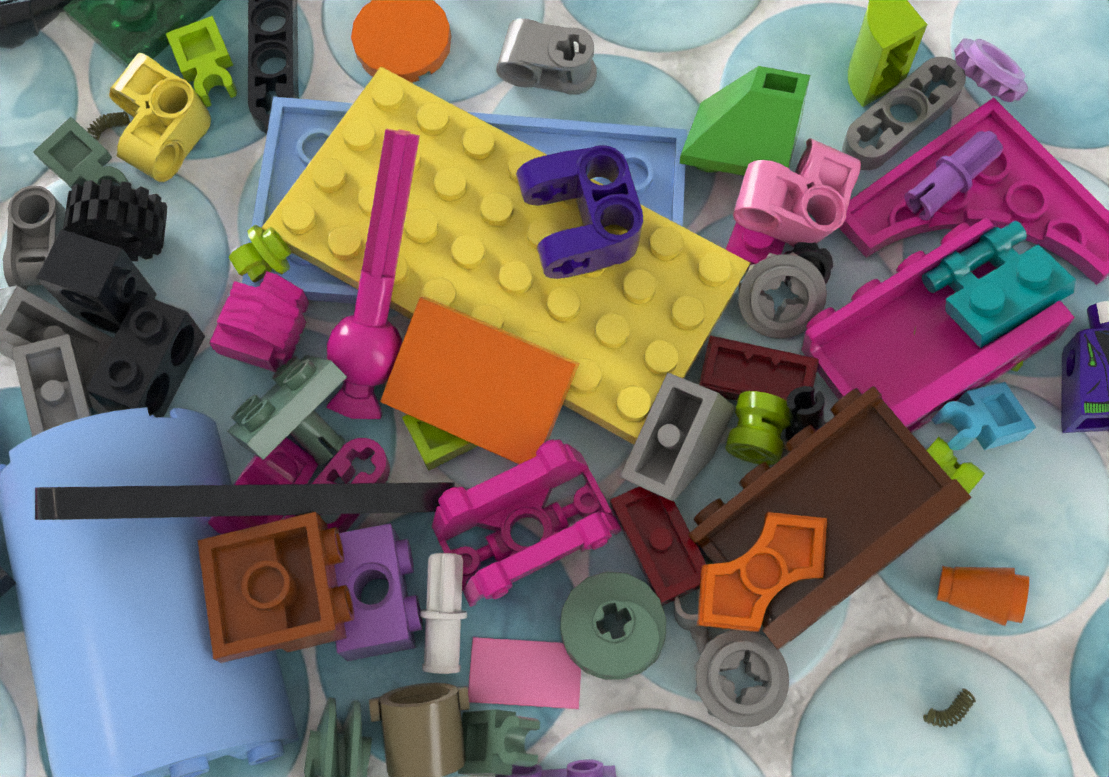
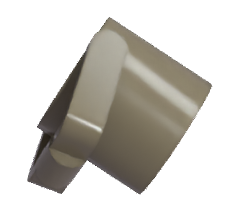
[369,683,470,777]

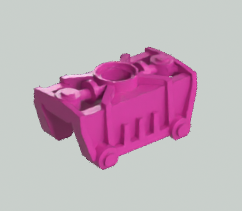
[431,439,622,607]

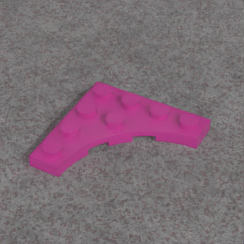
[839,97,1109,285]

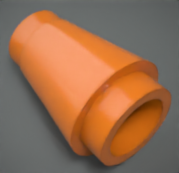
[937,566,1029,626]

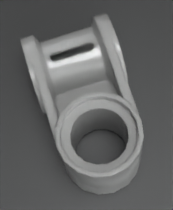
[496,19,597,95]
[3,185,66,290]

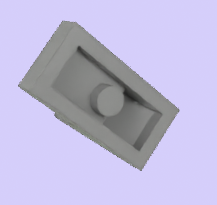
[11,334,92,437]

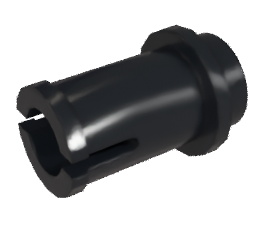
[785,386,827,442]

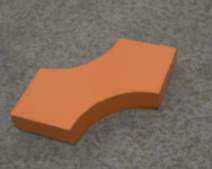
[697,512,827,632]

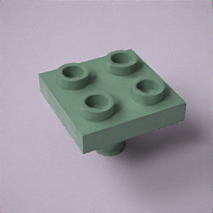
[227,355,347,465]

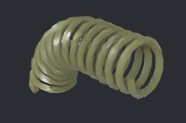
[87,111,130,141]
[923,688,976,728]

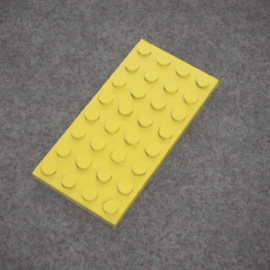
[262,67,750,445]

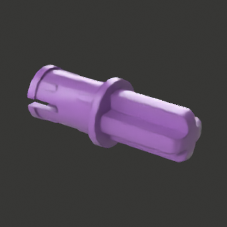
[904,131,1003,221]

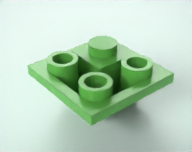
[679,66,810,176]

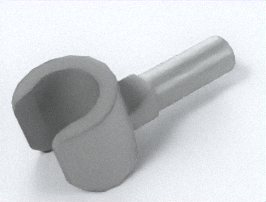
[674,589,710,655]

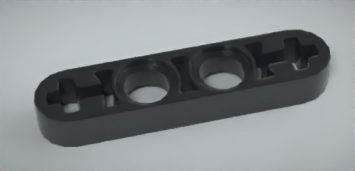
[248,0,299,133]

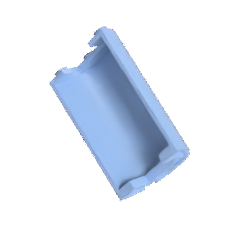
[0,407,299,777]

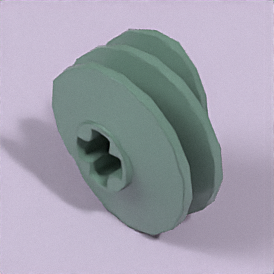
[560,571,666,680]
[304,697,372,777]

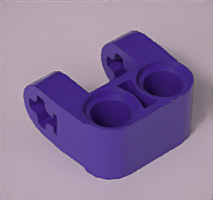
[516,145,643,279]

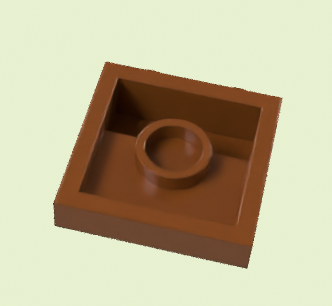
[197,512,354,663]

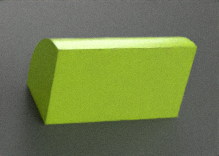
[848,0,928,107]

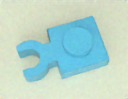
[931,382,1036,450]

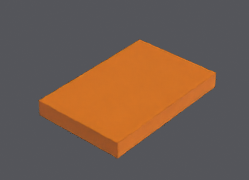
[380,297,580,464]

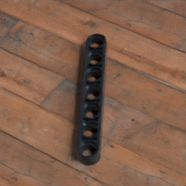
[35,482,455,520]

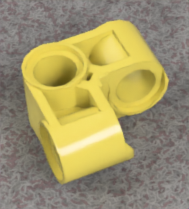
[109,53,211,182]

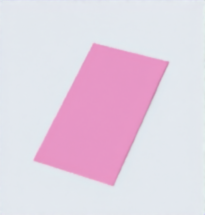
[468,637,581,709]

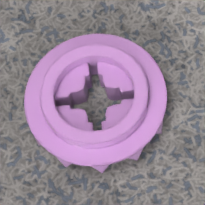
[954,38,1028,102]

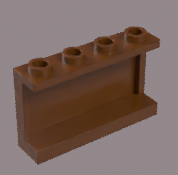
[688,386,972,650]

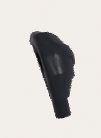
[0,0,78,49]

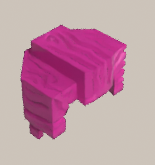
[209,271,309,372]

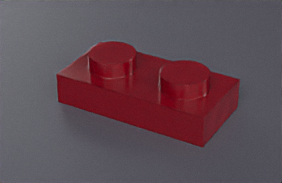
[609,486,707,606]

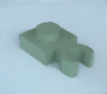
[33,117,129,189]
[458,709,540,776]

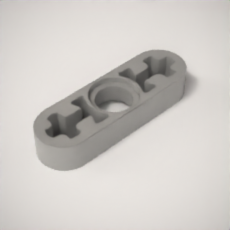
[842,57,966,170]

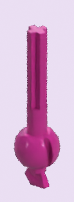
[326,128,420,419]

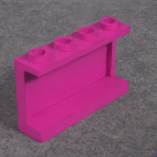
[801,217,1075,433]

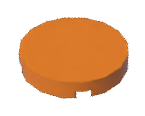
[351,0,451,83]

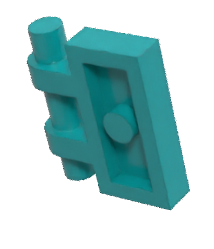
[922,221,1076,348]

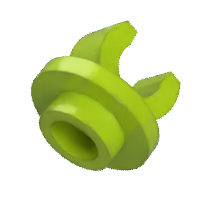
[228,225,292,283]

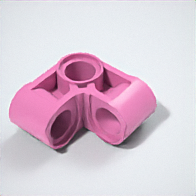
[733,138,861,247]

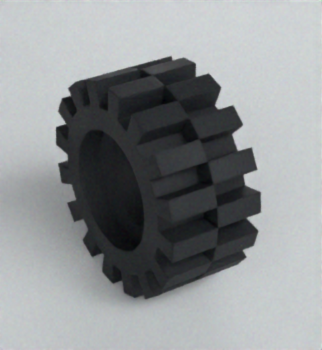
[63,179,167,261]

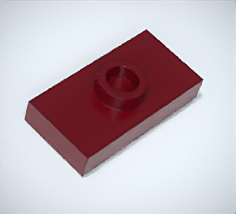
[699,335,819,401]

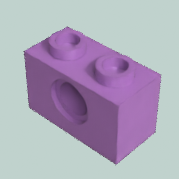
[334,523,423,662]

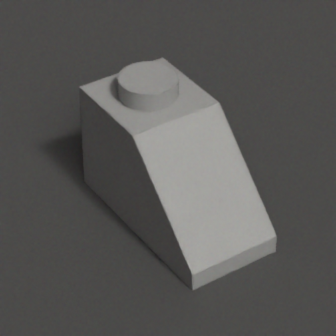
[0,285,113,386]
[620,372,736,501]

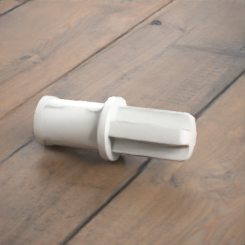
[420,553,467,674]

